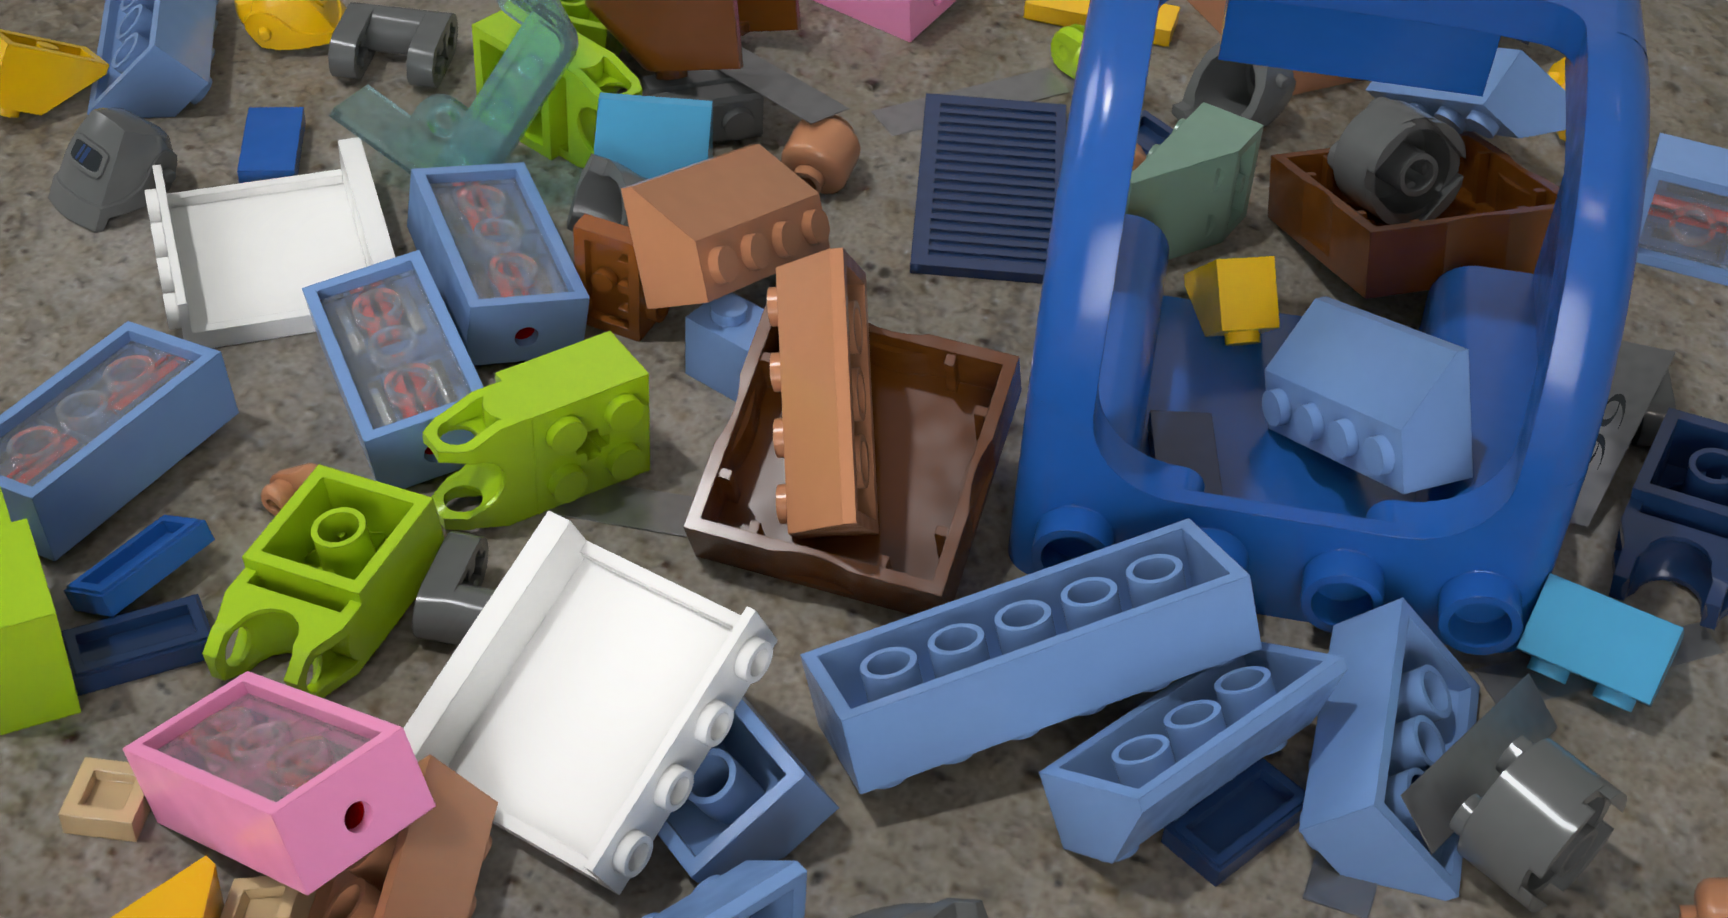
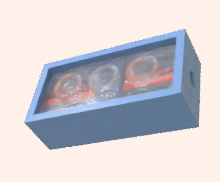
[1636,133,1728,286]
[407,162,590,365]
[302,250,484,489]
[0,321,239,561]

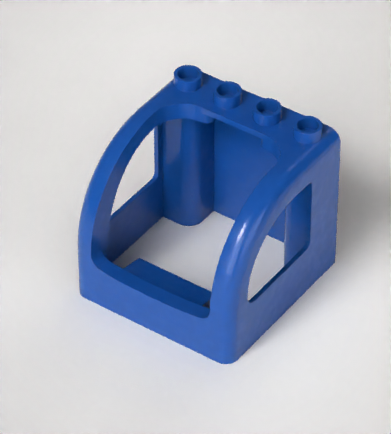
[1008,0,1650,655]

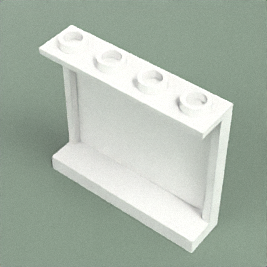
[144,137,395,348]
[403,511,778,895]

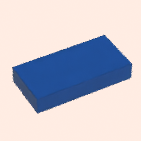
[237,107,306,183]
[63,515,215,617]

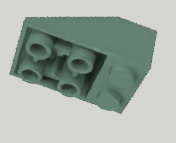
[1125,102,1264,260]

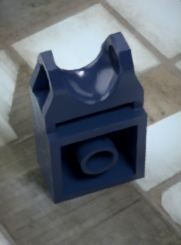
[1609,407,1728,630]

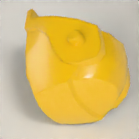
[234,0,346,50]

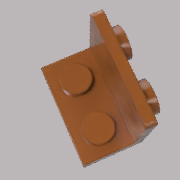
[573,214,670,342]

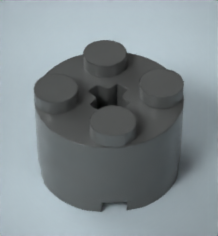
[1327,97,1466,225]
[1449,735,1627,913]

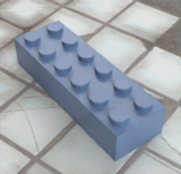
[800,518,1262,795]

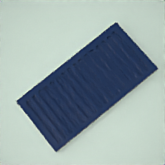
[910,93,1066,284]

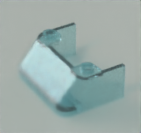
[329,0,578,175]

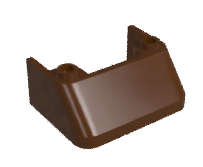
[585,0,801,80]

